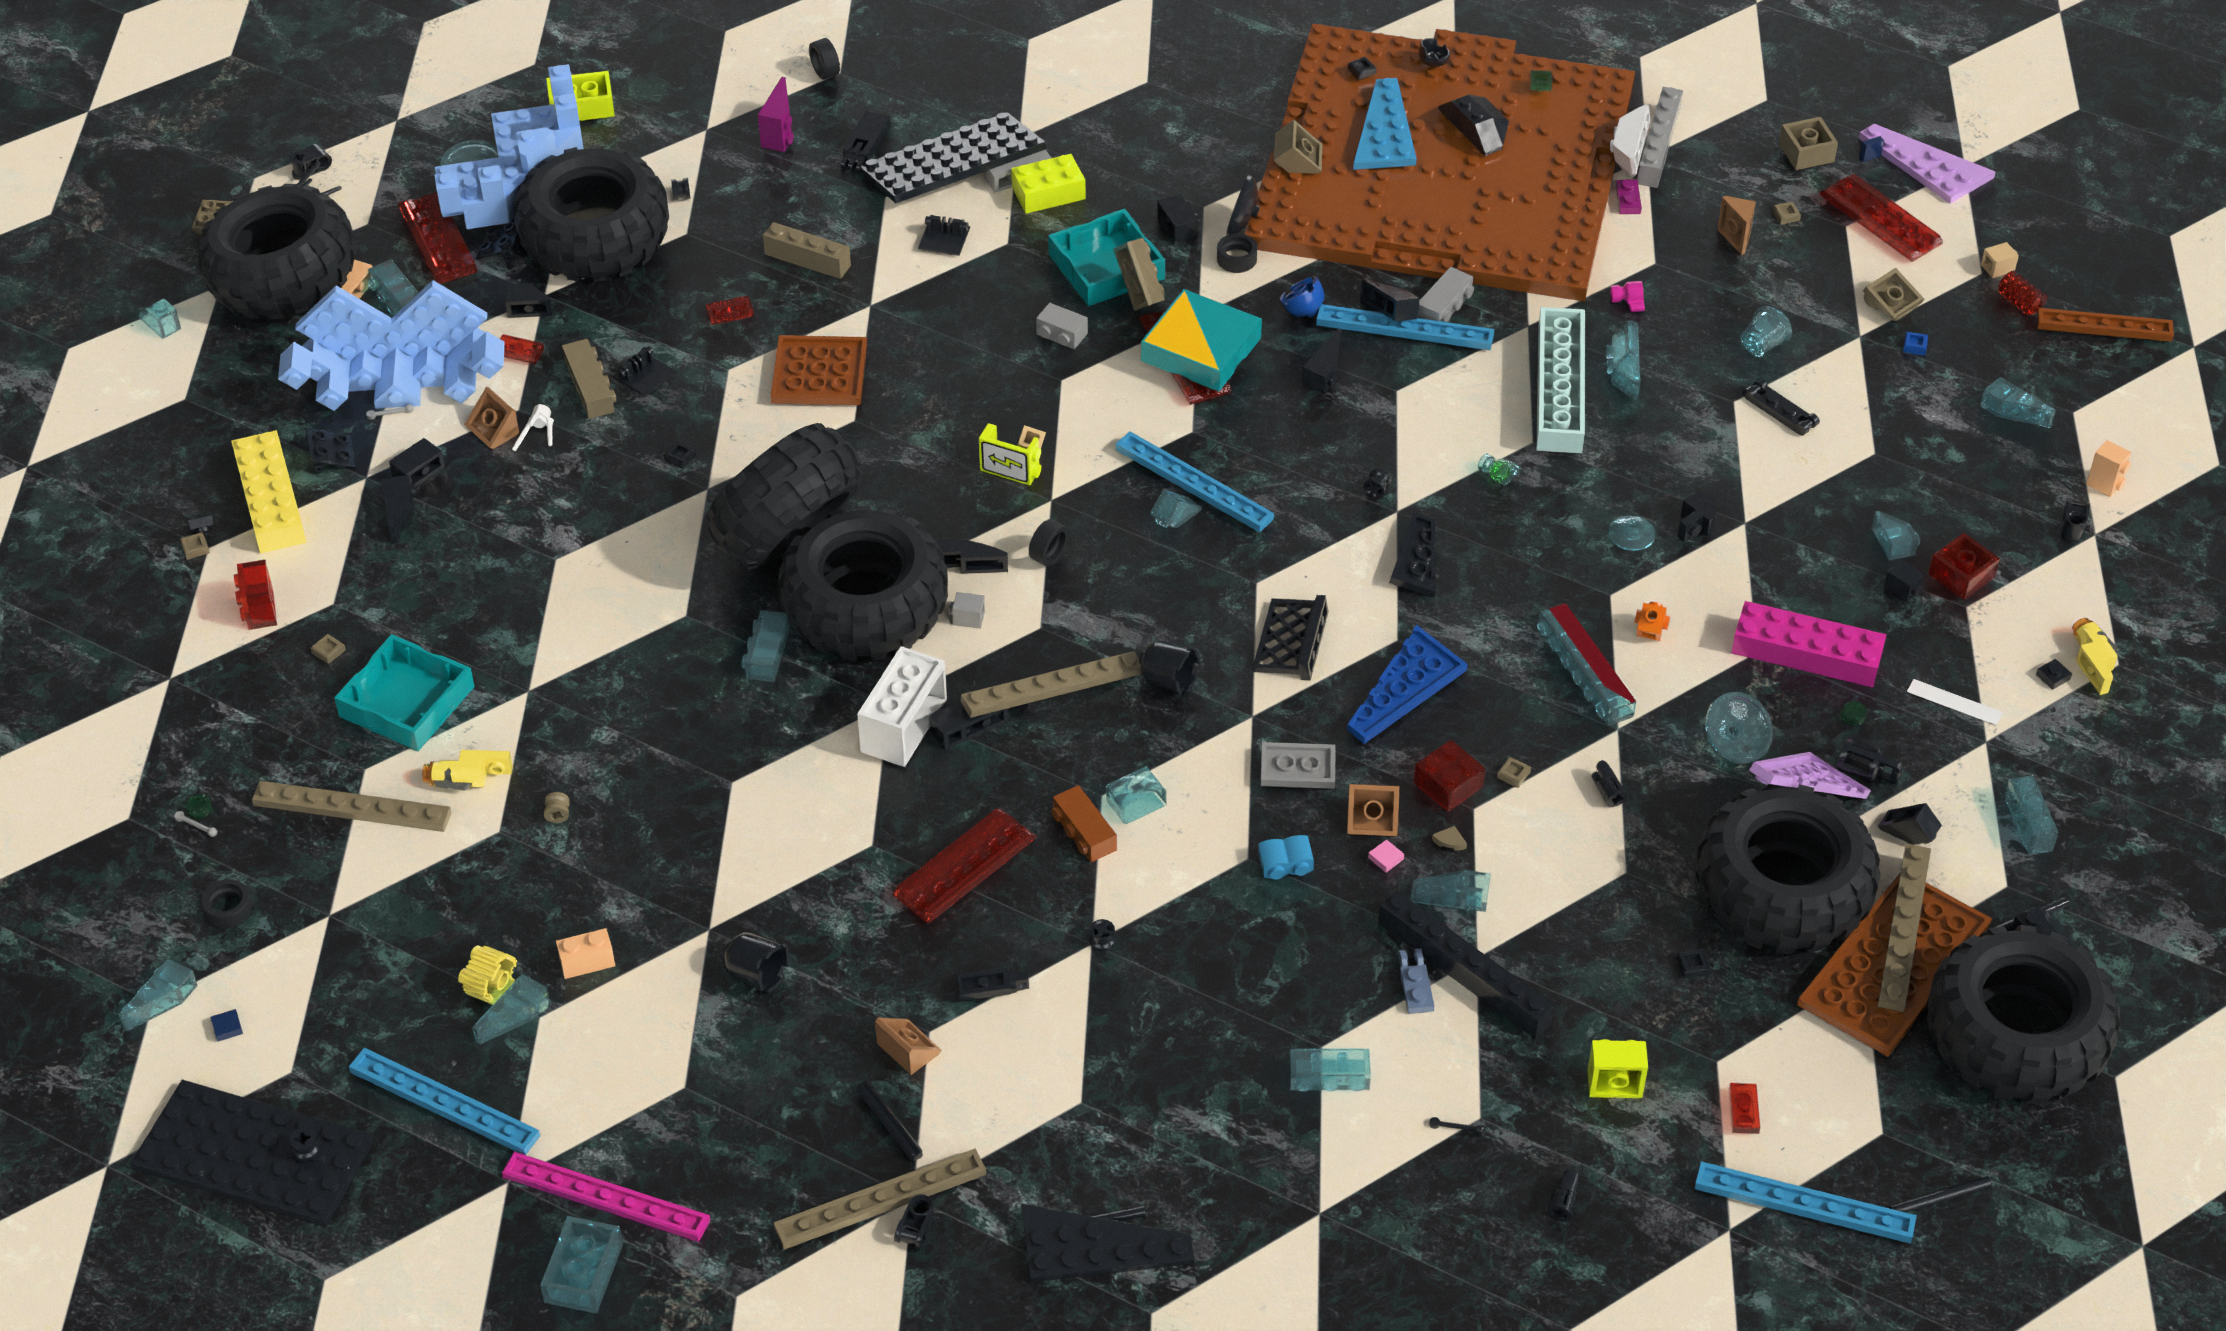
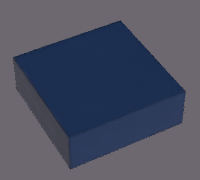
[1859,136,1884,162]
[210,1009,243,1042]

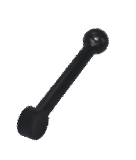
[1429,1117,1485,1135]

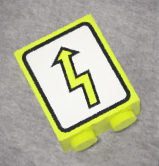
[979,423,1041,485]

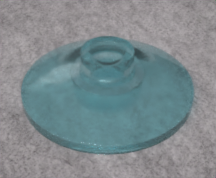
[1609,515,1656,551]

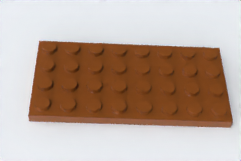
[1797,873,1992,1057]

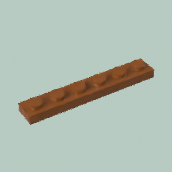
[2037,308,2174,342]

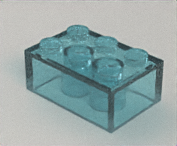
[540,1216,623,1314]

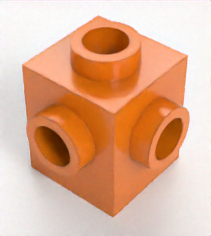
[1634,602,1670,641]

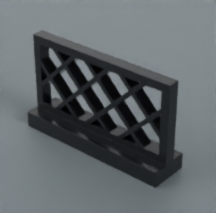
[1253,595,1329,681]

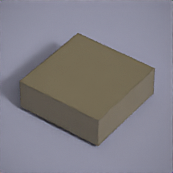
[1772,202,1801,225]
[180,532,210,560]
[311,634,346,664]
[1497,757,1531,788]

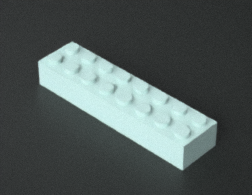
[1536,307,1585,453]

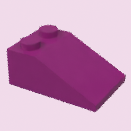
[758,77,794,152]

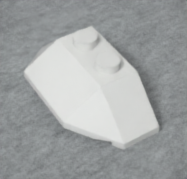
[1610,105,1651,178]

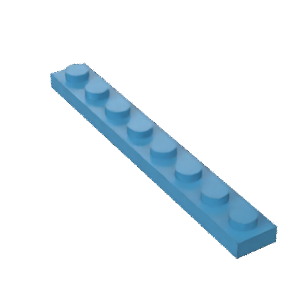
[1316,304,1495,350]
[1116,431,1274,532]
[349,1048,540,1155]
[1695,1161,1917,1244]

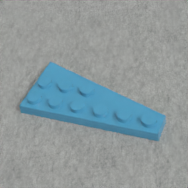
[1353,78,1417,170]

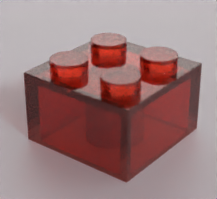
[1928,533,2000,600]
[234,559,277,630]
[1414,740,1486,812]

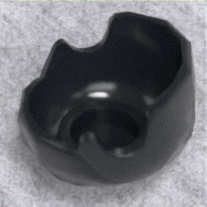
[1419,38,1450,67]

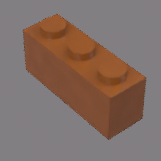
[1051,785,1117,862]

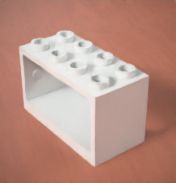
[857,646,947,767]

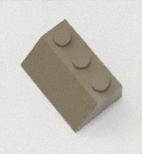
[1113,238,1165,311]

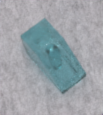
[138,299,181,339]
[1150,490,1202,528]
[1872,511,1920,561]

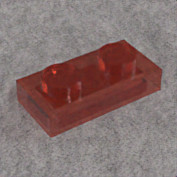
[706,295,754,325]
[500,334,545,364]
[1729,1083,1760,1134]

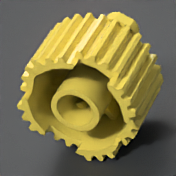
[458,945,517,1005]

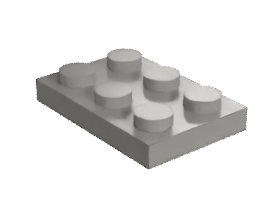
[1261,742,1335,789]

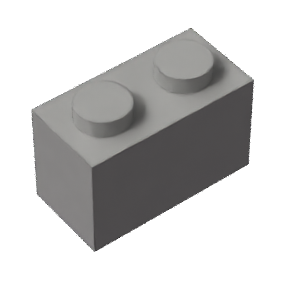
[1036,303,1088,349]

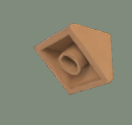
[1717,196,1756,255]
[464,387,519,449]
[1347,784,1400,836]
[875,1018,942,1075]

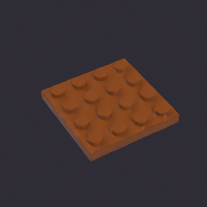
[771,335,867,405]

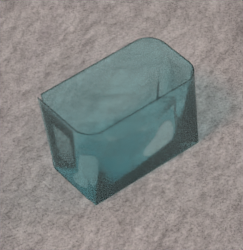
[1106,766,1167,824]

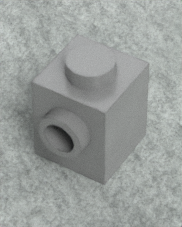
[949,592,985,629]

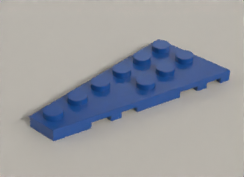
[1347,625,1468,744]

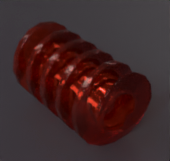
[1998,270,2048,315]

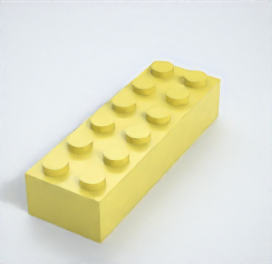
[231,430,306,554]

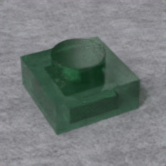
[1530,70,1552,91]

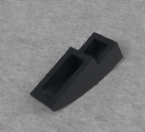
[937,538,1008,574]

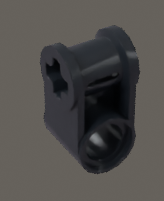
[289,144,332,180]
[2062,499,2090,542]
[894,1194,934,1250]

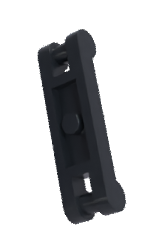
[1743,379,1820,436]

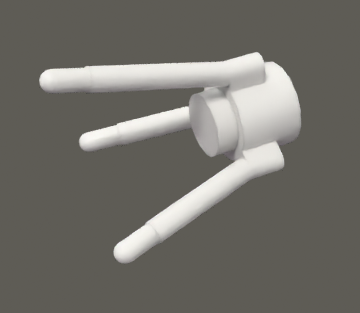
[512,404,554,451]

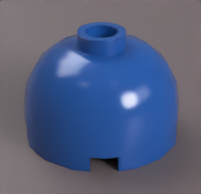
[1280,277,1325,318]

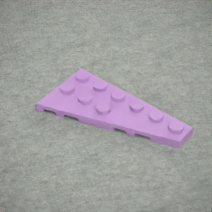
[1858,124,1995,204]
[1749,752,1871,799]

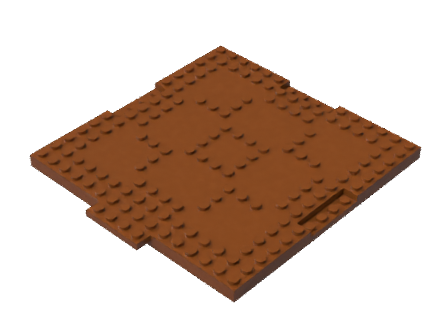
[1245,24,1635,302]

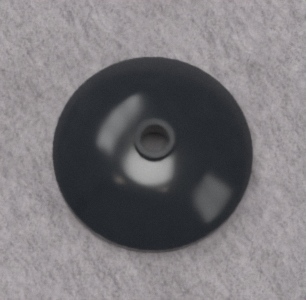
[1226,175,1260,235]

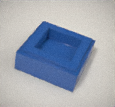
[1903,332,1928,355]

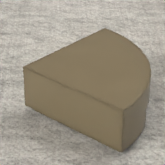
[1432,826,1467,851]

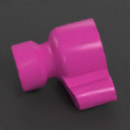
[1610,281,1645,312]

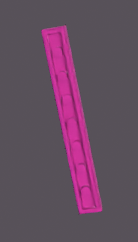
[502,1152,710,1242]

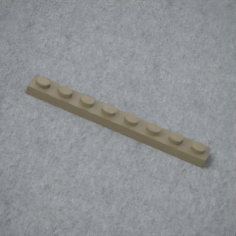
[960,651,1141,718]
[252,781,451,832]
[1878,843,1931,1012]
[773,1148,986,1249]

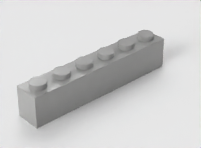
[1637,87,1683,188]

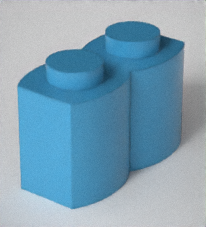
[1258,835,1314,879]

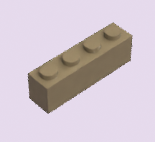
[763,222,851,279]
[562,339,617,419]

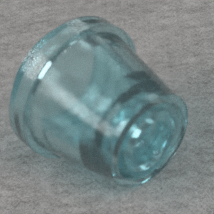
[1741,306,1792,357]

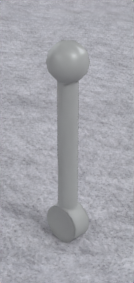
[366,404,414,420]
[174,811,217,837]

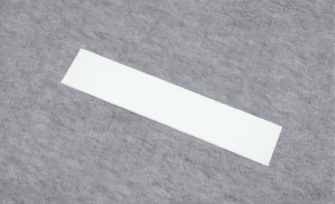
[1907,679,2003,725]

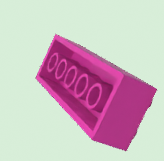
[1731,601,1887,687]

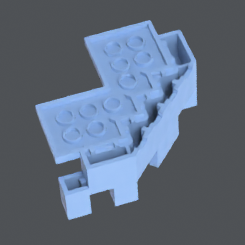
[435,64,583,229]
[278,280,504,411]

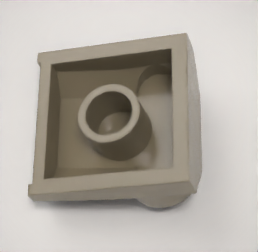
[1863,268,1925,321]

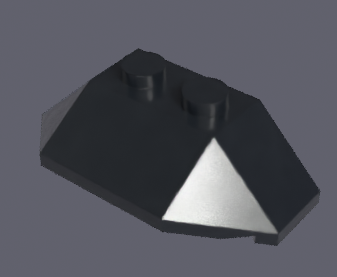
[1438,94,1509,156]

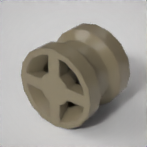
[544,792,570,823]

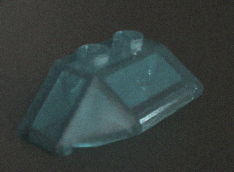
[1606,320,1641,400]

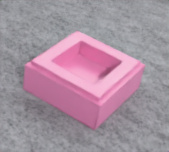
[1368,840,1404,872]

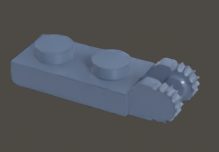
[1399,948,1435,1014]

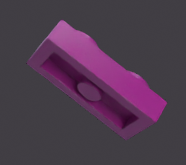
[1616,179,1642,214]

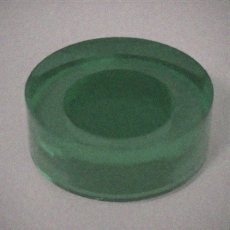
[1841,701,1867,725]
[186,794,213,819]

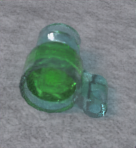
[1478,453,1522,486]

